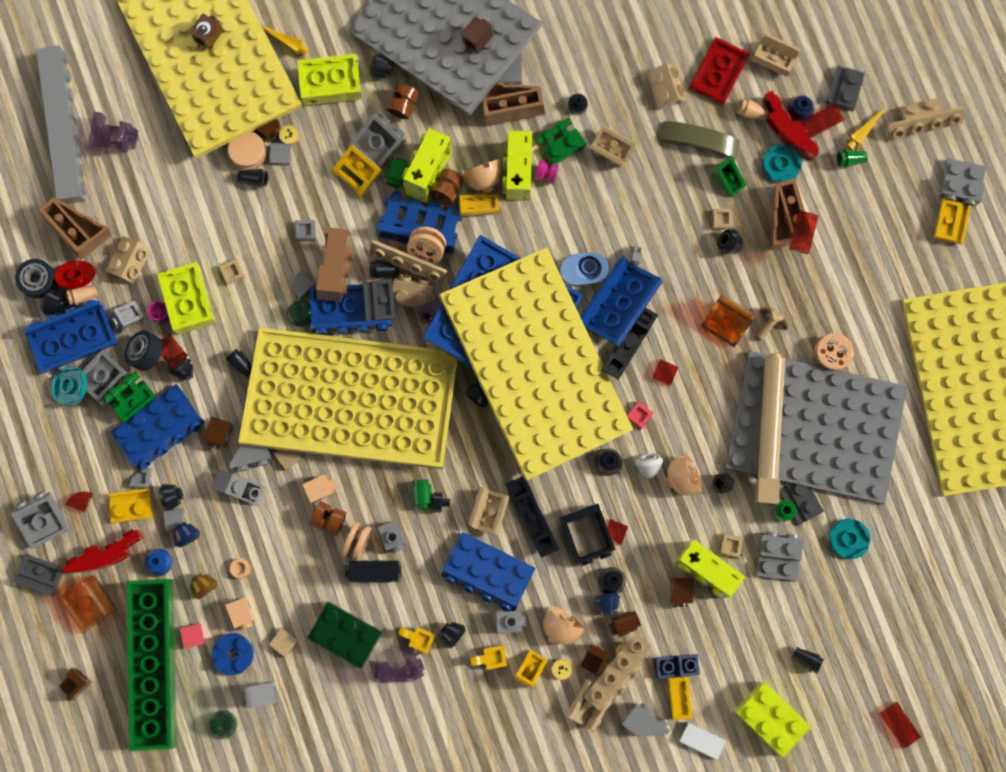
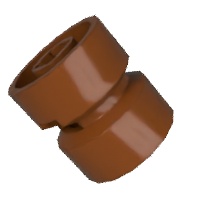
[386,83,420,120]
[429,168,464,206]
[310,501,347,536]

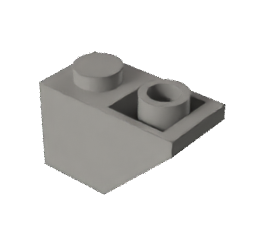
[229,445,273,473]
[212,469,264,505]
[242,682,278,709]
[620,703,670,737]

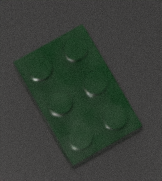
[307,601,383,669]

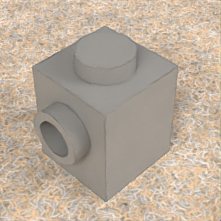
[378,520,406,553]
[496,611,526,633]

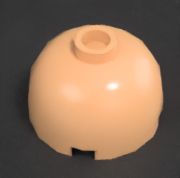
[462,159,503,193]
[665,454,703,496]
[543,606,585,646]

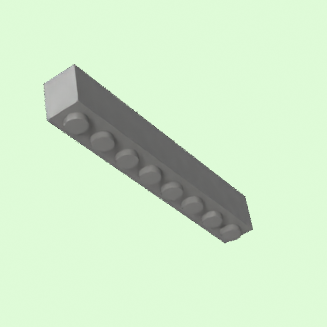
[36,45,87,204]

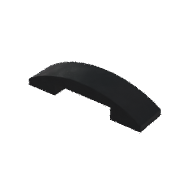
[601,307,658,380]
[506,476,559,558]

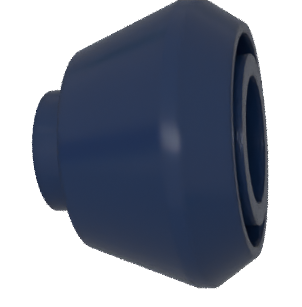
[788,95,814,122]
[173,522,200,548]
[592,592,620,616]

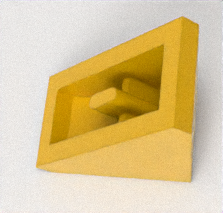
[514,649,548,689]

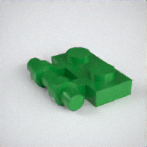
[535,117,587,165]
[103,371,156,423]

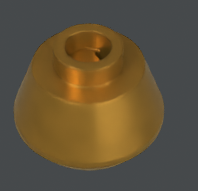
[190,573,217,599]

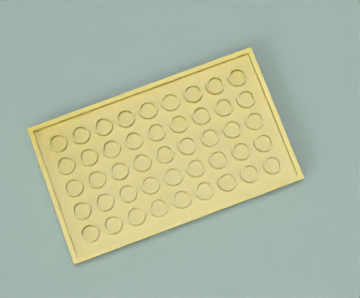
[117,0,303,159]
[439,248,633,481]
[902,283,1006,497]
[238,327,458,469]

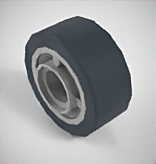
[15,259,56,299]
[124,330,163,371]

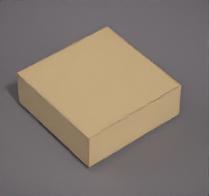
[712,209,733,230]
[218,258,245,286]
[274,449,303,470]
[719,534,744,558]
[269,628,298,657]

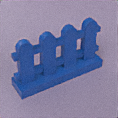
[376,191,463,255]

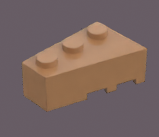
[38,197,112,260]

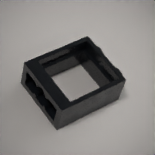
[559,503,616,566]
[345,560,401,583]

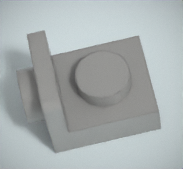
[110,301,144,334]

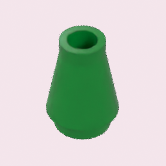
[836,149,868,168]

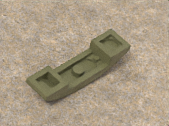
[659,121,740,160]

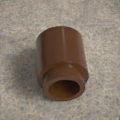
[609,611,641,638]

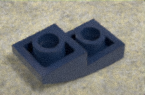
[653,654,700,679]

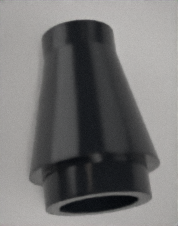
[237,168,268,188]
[369,259,399,279]
[225,348,252,378]
[792,647,824,674]

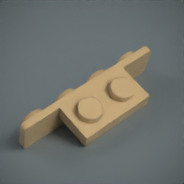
[886,98,965,141]
[369,240,447,284]
[584,633,652,711]

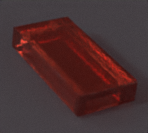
[801,103,845,139]
[788,210,819,255]
[161,333,188,369]
[879,702,921,749]

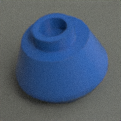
[144,548,172,576]

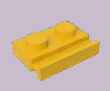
[933,199,971,245]
[108,488,153,523]

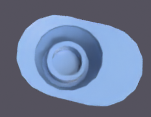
[560,252,609,285]

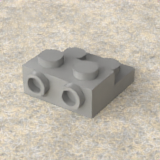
[349,113,407,168]
[938,158,986,207]
[82,349,130,408]
[11,491,70,549]
[756,531,803,581]

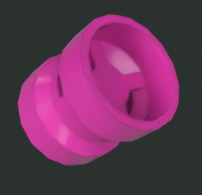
[535,160,559,184]
[148,301,170,324]

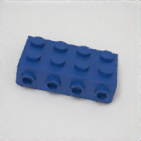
[580,257,663,347]
[310,284,392,335]
[23,300,118,374]
[110,384,204,470]
[441,532,535,612]

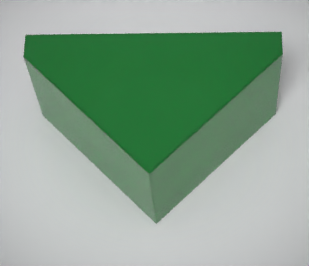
[711,156,746,198]

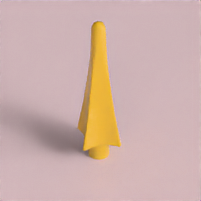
[262,26,309,57]
[846,110,883,150]

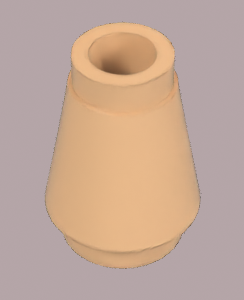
[737,98,768,121]
[67,285,98,306]

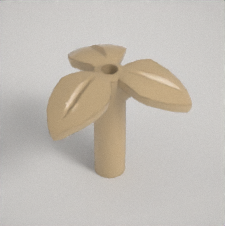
[757,306,790,340]

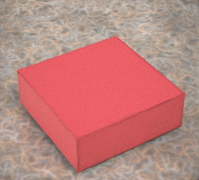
[627,401,653,430]
[180,623,206,649]

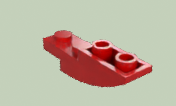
[762,91,819,161]
[62,529,145,573]

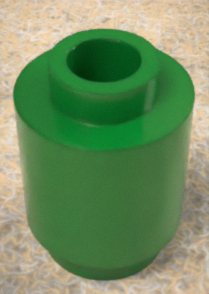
[385,158,410,189]
[411,479,433,510]
[773,500,797,522]

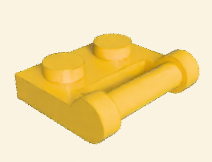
[331,145,383,198]

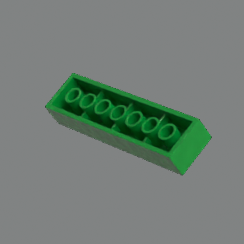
[126,579,177,751]

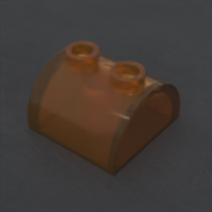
[700,294,756,348]
[59,575,118,633]

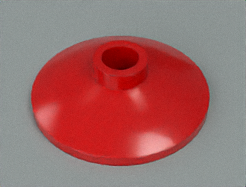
[54,260,95,289]

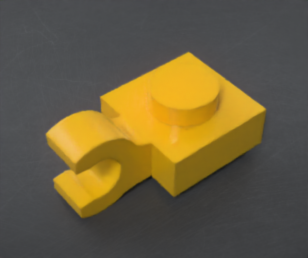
[398,627,436,654]
[470,645,507,670]

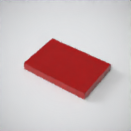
[689,37,750,106]

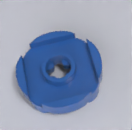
[212,633,254,675]

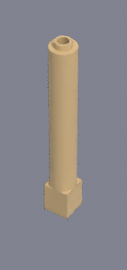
[755,353,785,505]

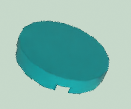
[762,144,802,183]
[51,366,87,406]
[829,519,870,559]

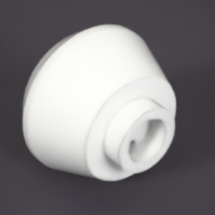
[635,454,663,478]

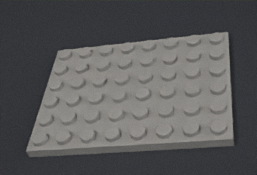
[348,0,542,115]
[725,351,908,504]

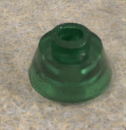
[287,300,311,327]
[209,710,237,739]

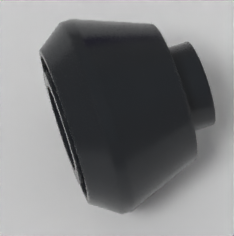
[370,53,393,80]
[717,228,743,254]
[40,289,67,315]
[167,356,193,380]
[595,448,622,476]
[158,484,184,511]
[598,567,626,594]
[440,622,466,649]

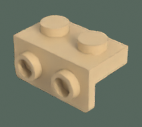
[752,33,800,77]
[646,63,686,109]
[589,125,637,167]
[105,236,151,284]
[393,274,435,310]
[469,487,510,536]
[566,679,614,732]

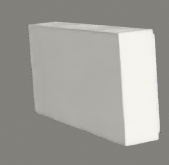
[679,722,726,760]

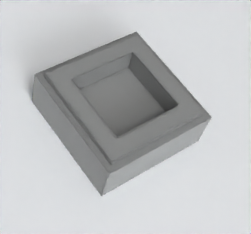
[270,143,291,165]
[295,220,316,241]

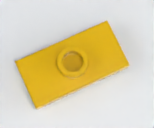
[458,193,500,216]
[668,676,693,720]

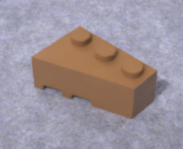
[482,82,546,126]
[769,179,812,251]
[316,227,354,302]

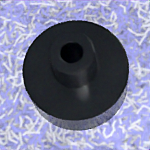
[568,94,588,115]
[713,472,734,494]
[433,492,450,513]

